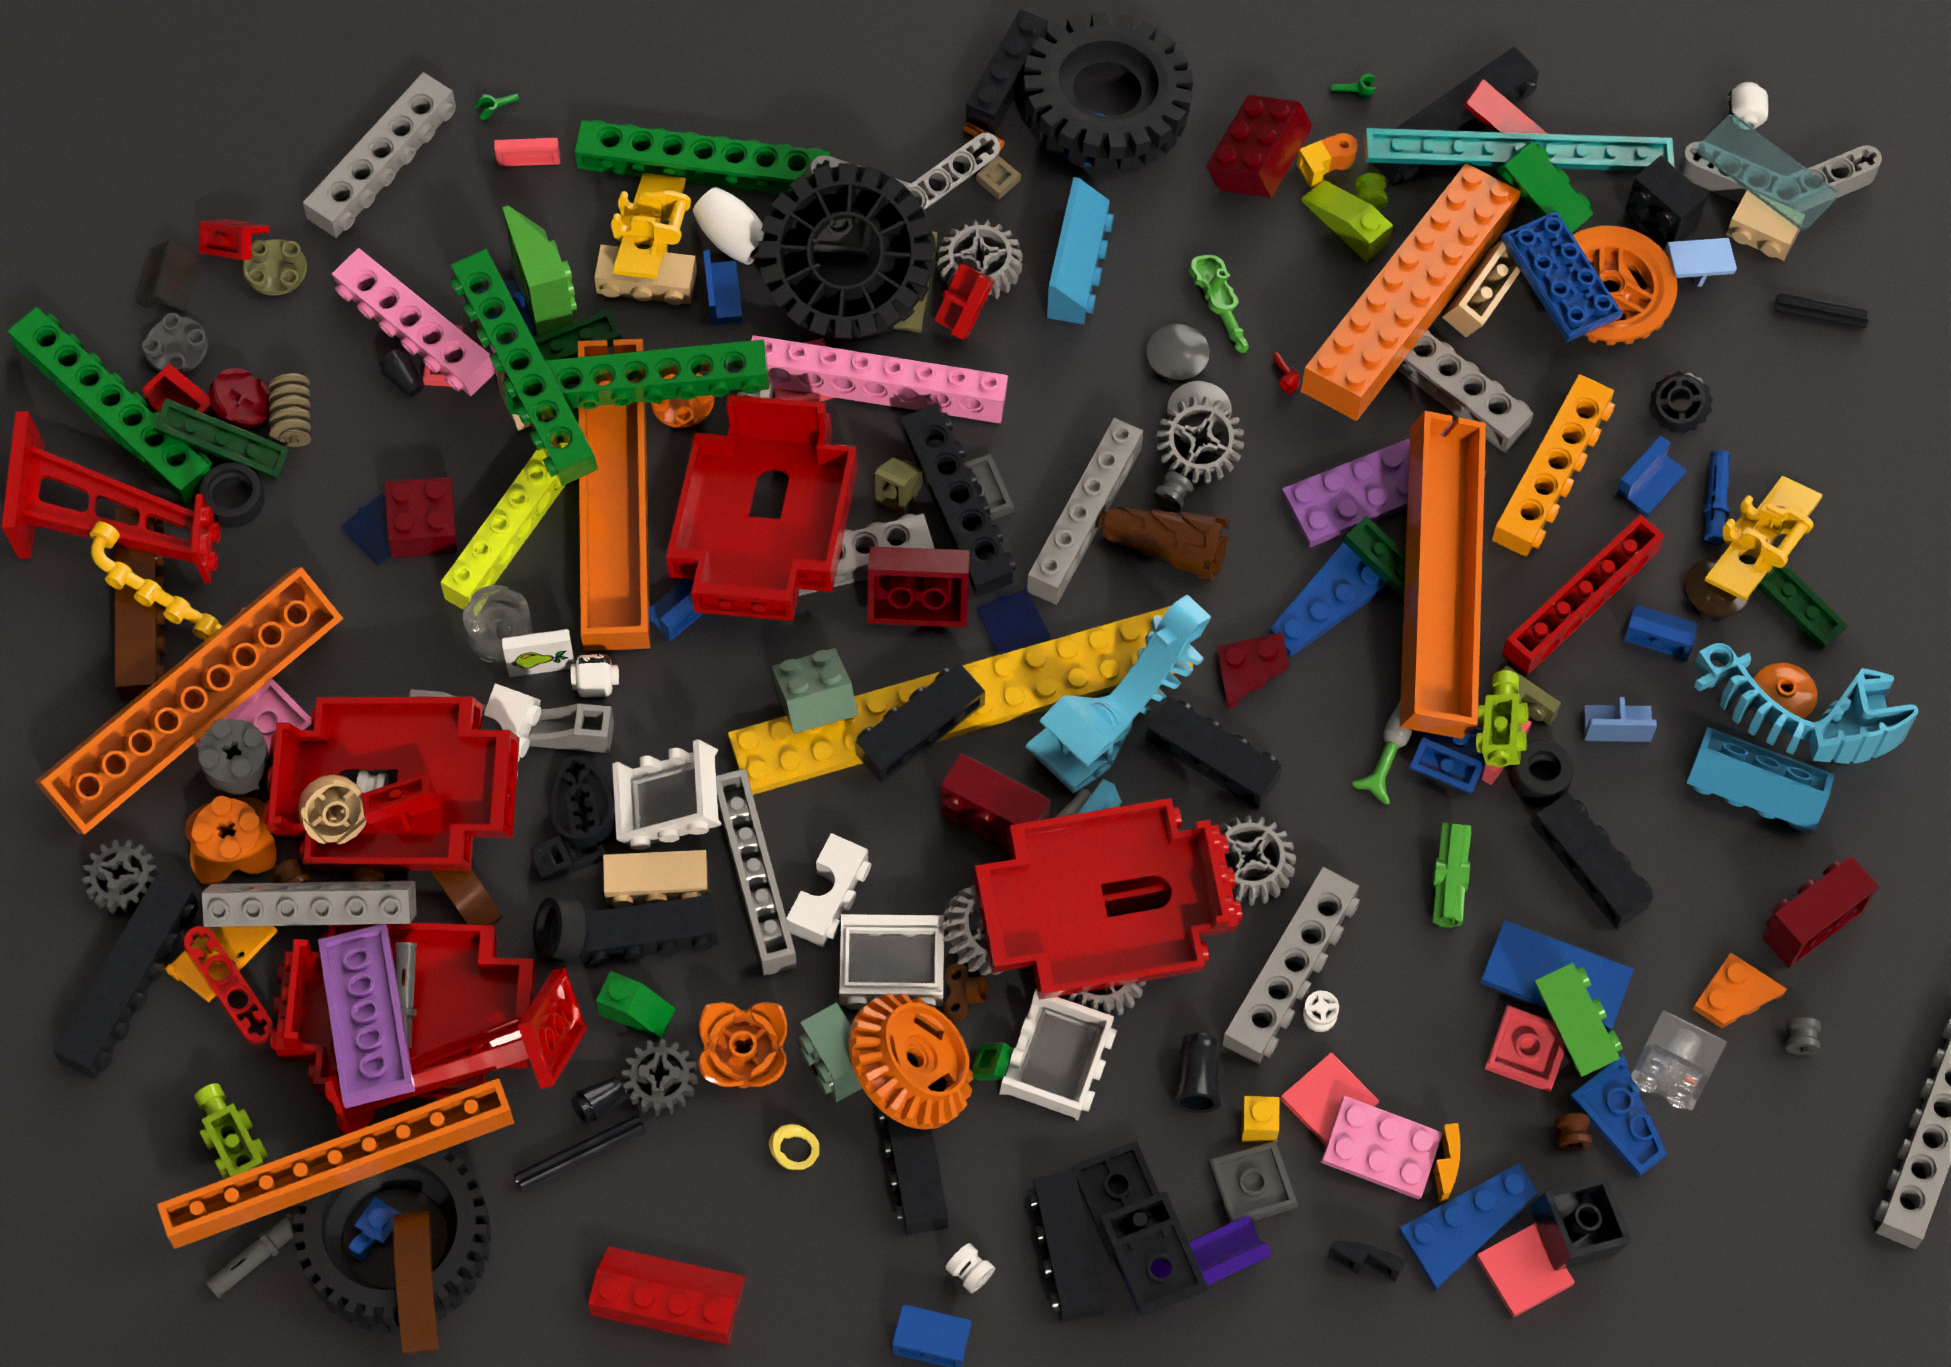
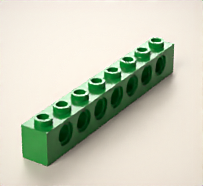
[575,120,831,194]
[450,249,598,486]
[7,307,213,506]
[504,339,770,415]

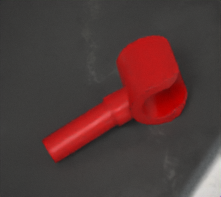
[1272,352,1300,394]

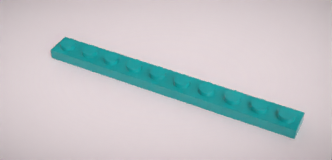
[1363,128,1674,171]

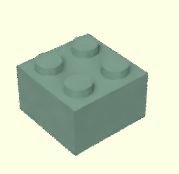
[771,648,858,734]
[798,1002,862,1102]

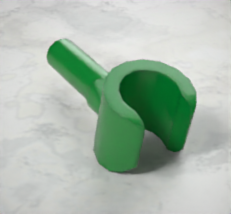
[1331,74,1376,99]
[474,93,519,120]

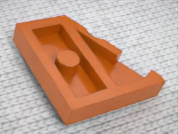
[1693,953,1787,1028]

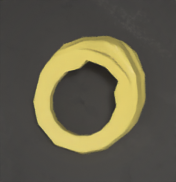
[768,1124,819,1170]

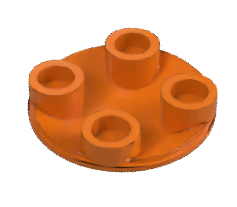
[651,373,715,428]

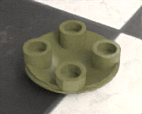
[243,239,307,296]

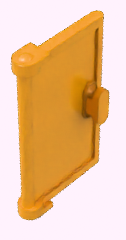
[164,926,278,1003]

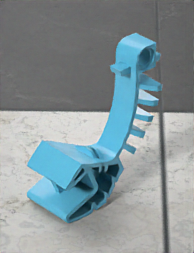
[1025,595,1211,793]
[1694,643,1919,764]

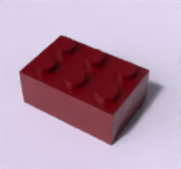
[1206,95,1313,198]
[867,546,970,628]
[941,753,1050,852]
[1762,856,1879,968]

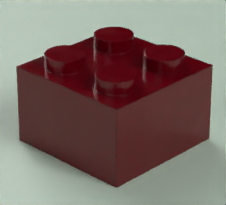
[385,477,457,558]

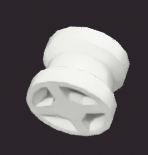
[356,771,389,793]
[1303,990,1339,1032]

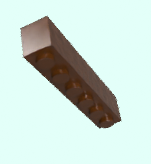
[115,507,167,701]

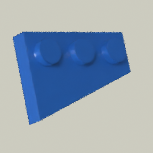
[1569,1054,1667,1178]

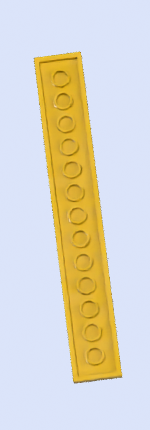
[728,606,1193,795]

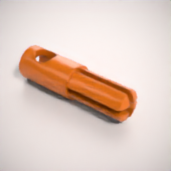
[963,122,1005,151]

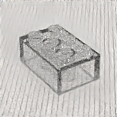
[1631,1010,1727,1111]

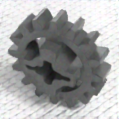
[82,840,159,914]
[622,1039,698,1116]

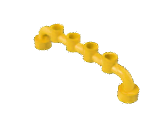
[90,521,245,641]

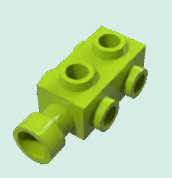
[1476,670,1529,767]
[194,1083,268,1179]

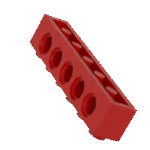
[1502,514,1665,677]

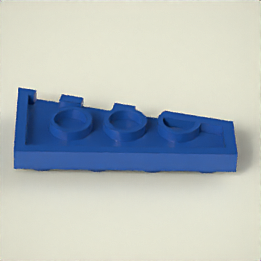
[1269,542,1390,657]
[1399,1163,1538,1291]

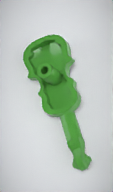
[1188,255,1249,353]

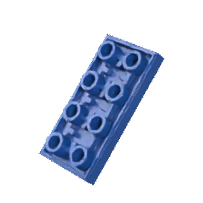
[1501,211,1623,342]
[1480,920,1634,1032]

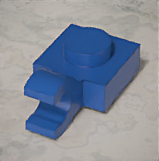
[348,1197,402,1263]

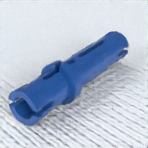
[1703,450,1731,545]

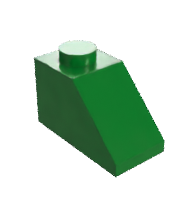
[596,971,676,1040]

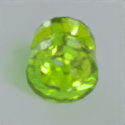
[1354,173,1388,210]

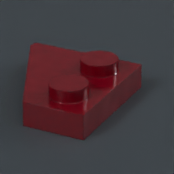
[1217,633,1289,709]

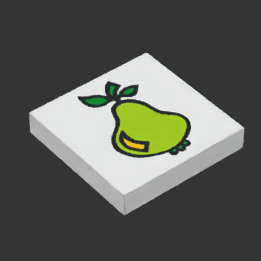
[502,629,575,677]

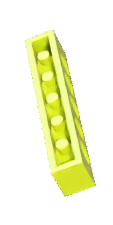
[440,443,568,614]

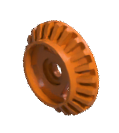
[1573,226,1677,346]
[848,993,973,1130]

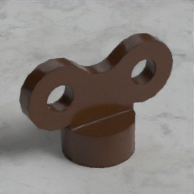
[943,963,988,1022]

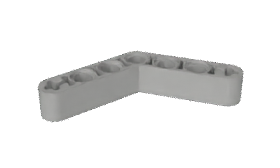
[804,133,1000,210]
[1680,142,1882,214]

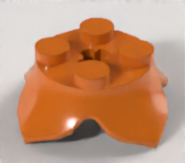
[184,796,277,885]
[698,1002,788,1088]

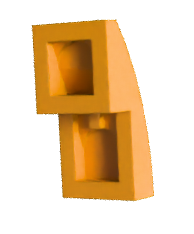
[1433,1123,1461,1204]

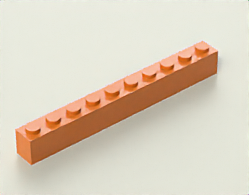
[157,1078,514,1249]

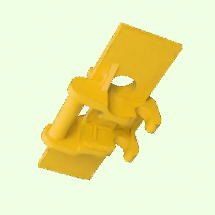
[611,173,691,280]
[1705,476,1823,601]

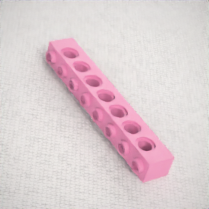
[751,335,1008,423]

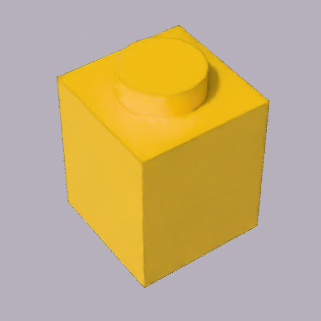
[1241,1096,1280,1143]

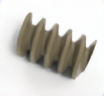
[269,373,311,447]

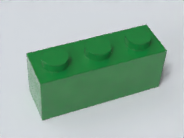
[1496,141,1594,234]

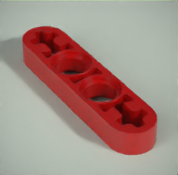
[184,926,273,1045]

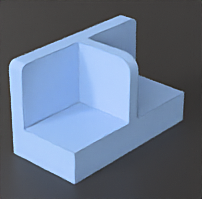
[1664,238,1737,287]

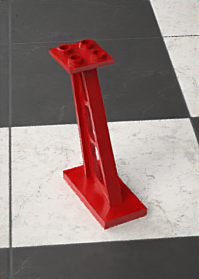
[2,411,221,584]
[325,967,587,1135]

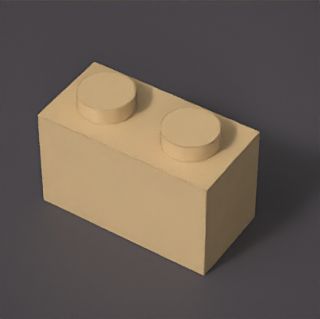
[1726,190,1805,261]

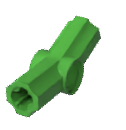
[1432,822,1471,928]

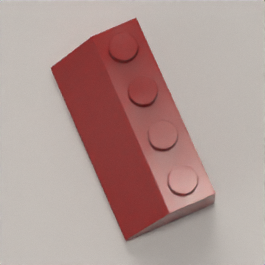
[588,1246,746,1346]

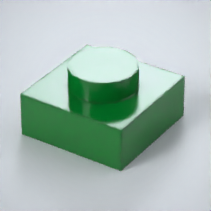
[972,1042,1013,1081]

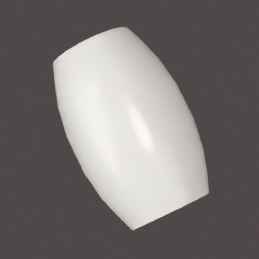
[693,187,764,265]

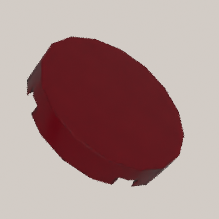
[208,368,270,430]

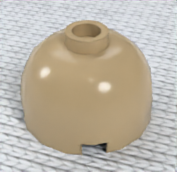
[298,774,367,844]

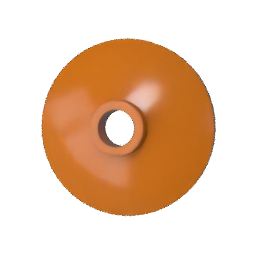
[1754,663,1817,719]

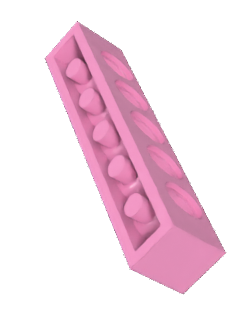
[332,248,496,396]

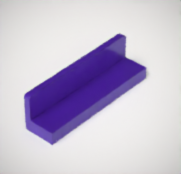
[1122,1216,1272,1313]

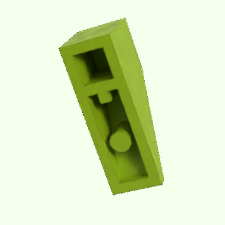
[1301,180,1393,263]

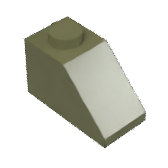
[875,457,922,516]

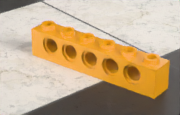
[1492,374,1615,557]

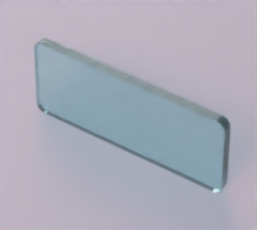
[1697,115,1838,230]

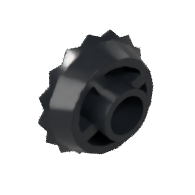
[1649,371,1713,433]

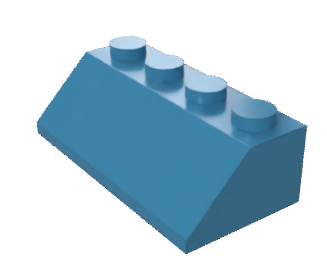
[1047,177,1114,325]
[1687,727,1835,832]

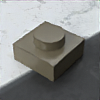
[976,155,1021,200]

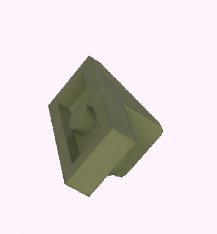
[1503,665,1561,725]

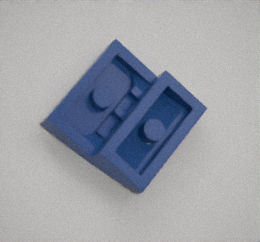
[1409,728,1486,795]

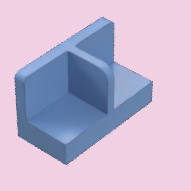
[1583,697,1657,742]

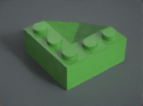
[502,206,578,335]
[1534,963,1623,1077]

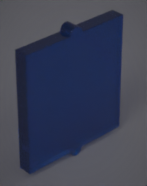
[341,493,391,566]
[977,589,1051,655]

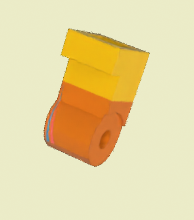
[1296,133,1358,188]

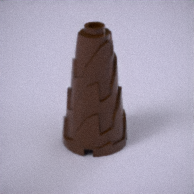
[1098,506,1230,582]

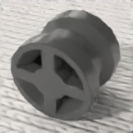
[1153,471,1194,512]
[1785,1017,1821,1055]

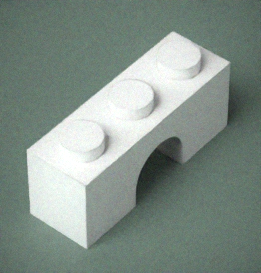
[484,684,541,777]
[786,833,871,948]

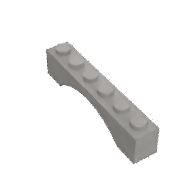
[409,689,614,753]

